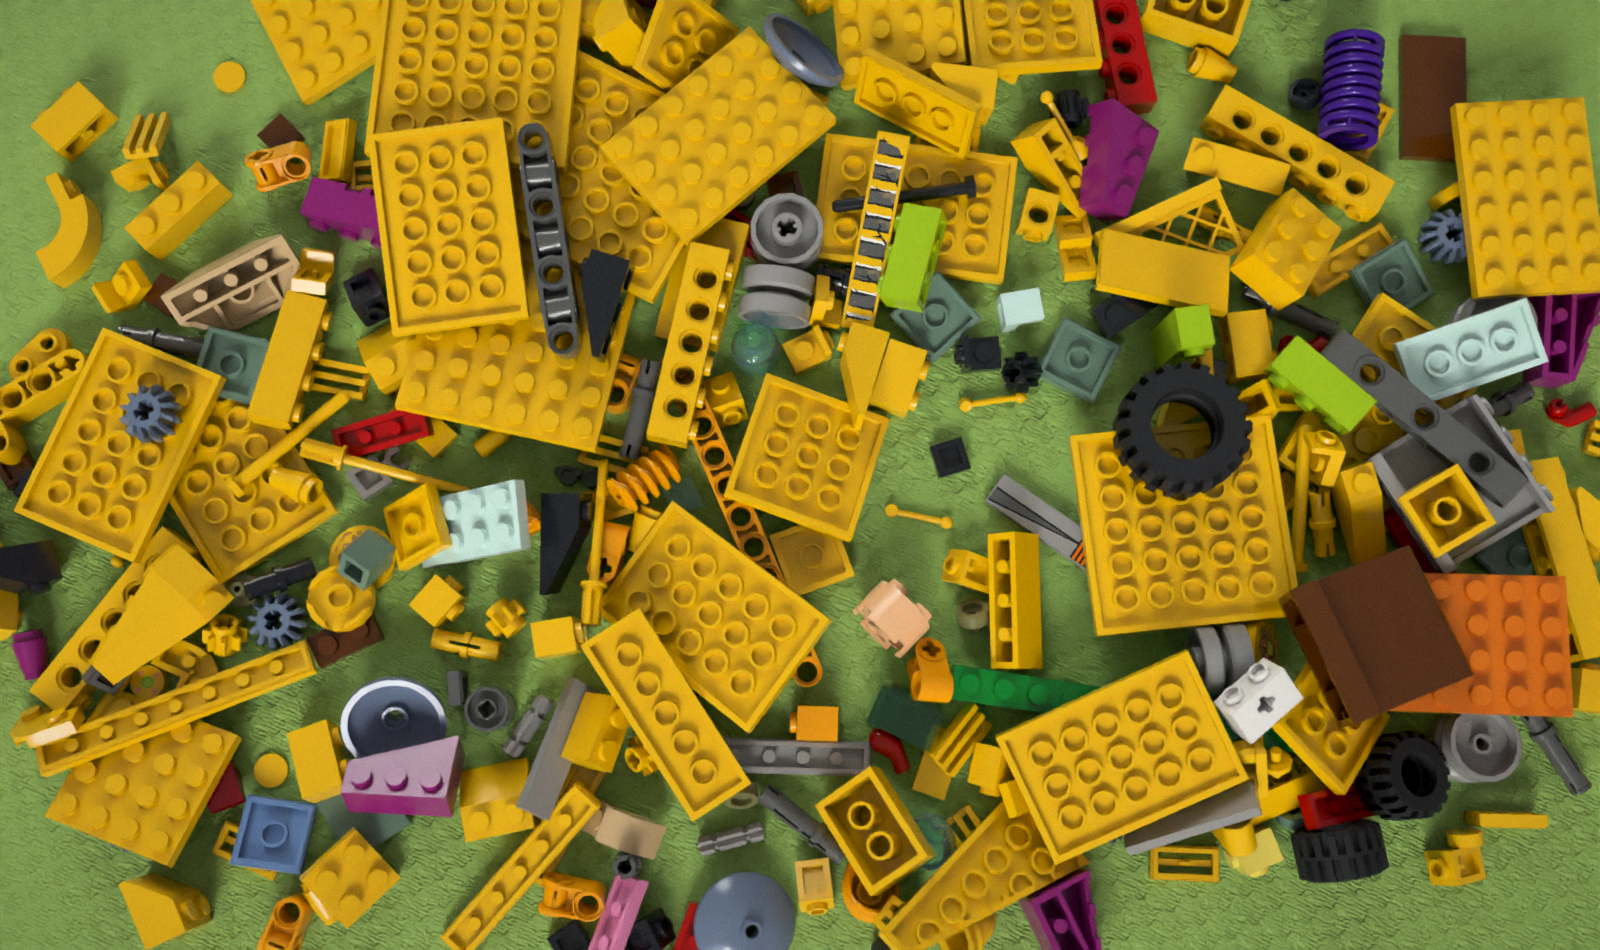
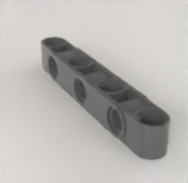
[517,123,582,359]
[1320,330,1528,508]

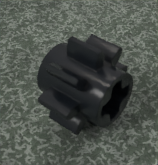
[1049,89,1089,129]
[1001,351,1043,393]

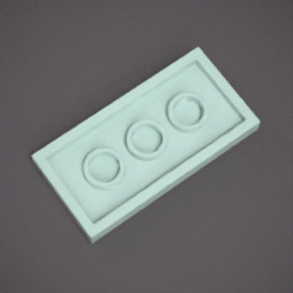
[1392,298,1549,401]
[422,479,531,568]

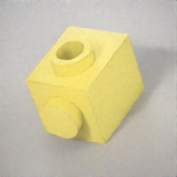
[1223,824,1284,878]

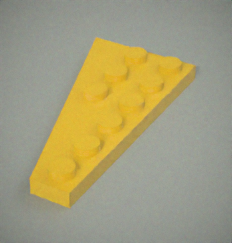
[877,800,1090,950]

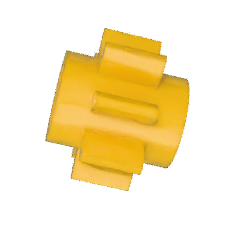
[485,597,527,639]
[202,614,247,657]
[625,735,659,777]

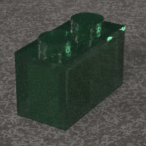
[866,682,946,751]

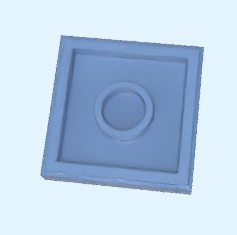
[230,795,318,875]

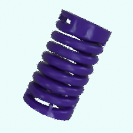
[1317,29,1385,151]

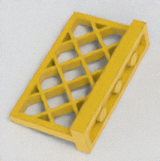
[1092,177,1244,257]

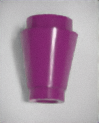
[10,628,47,680]

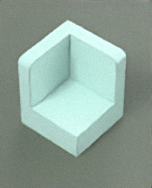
[995,287,1045,333]

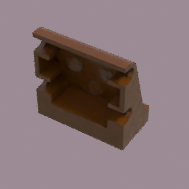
[1278,545,1475,728]

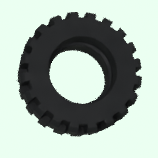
[1113,362,1253,498]

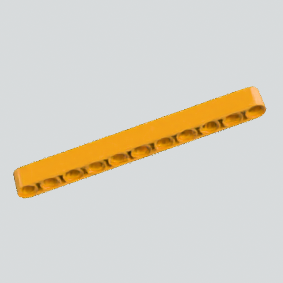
[661,356,823,687]

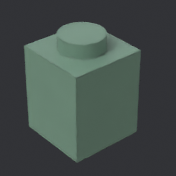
[337,528,396,591]

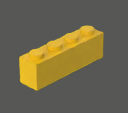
[247,290,333,431]
[987,531,1043,669]

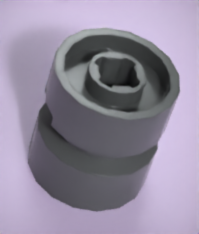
[464,687,517,732]

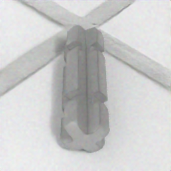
[503,695,553,758]
[698,821,765,856]

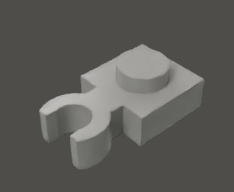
[345,447,410,502]

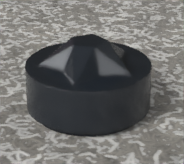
[1288,78,1321,110]

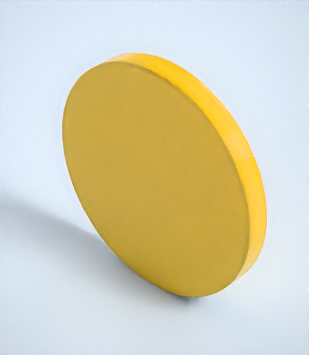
[213,61,246,93]
[254,753,289,788]

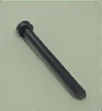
[832,175,976,213]

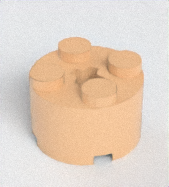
[853,579,932,658]

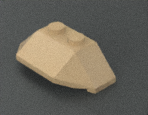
[161,234,300,331]

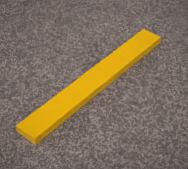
[35,640,317,778]

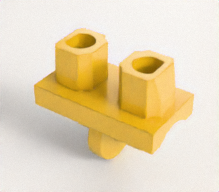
[1233,735,1292,798]

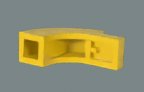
[36,172,102,289]

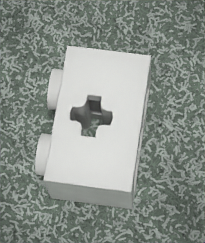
[1213,657,1303,744]

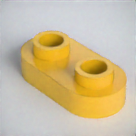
[9,328,73,380]

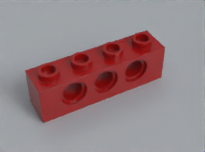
[1093,0,1158,115]

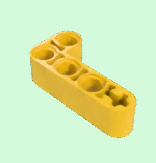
[0,349,89,465]
[1212,756,1329,857]

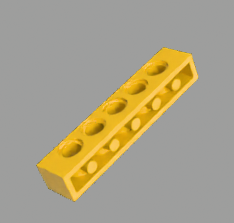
[1199,84,1396,223]
[646,241,735,449]
[29,526,203,712]

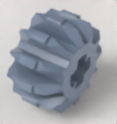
[1417,208,1467,266]
[119,385,183,443]
[247,592,309,650]

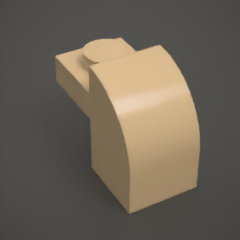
[582,798,666,860]

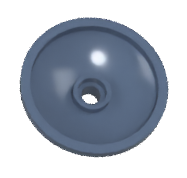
[763,13,844,87]
[340,677,447,759]
[693,871,796,950]

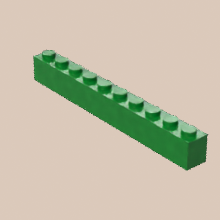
[950,665,1293,751]

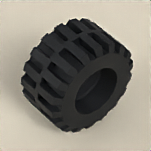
[1355,731,1451,821]
[1290,819,1389,883]

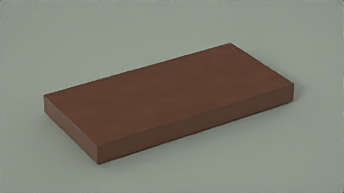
[1398,35,1467,163]

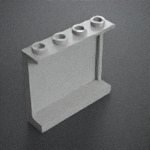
[1362,394,1556,573]

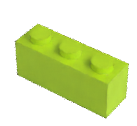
[877,203,948,313]
[1150,304,1216,370]
[1264,335,1377,436]

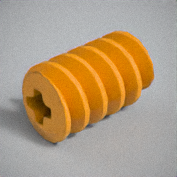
[606,444,681,512]

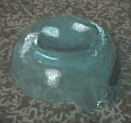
[731,323,781,377]
[913,812,956,871]

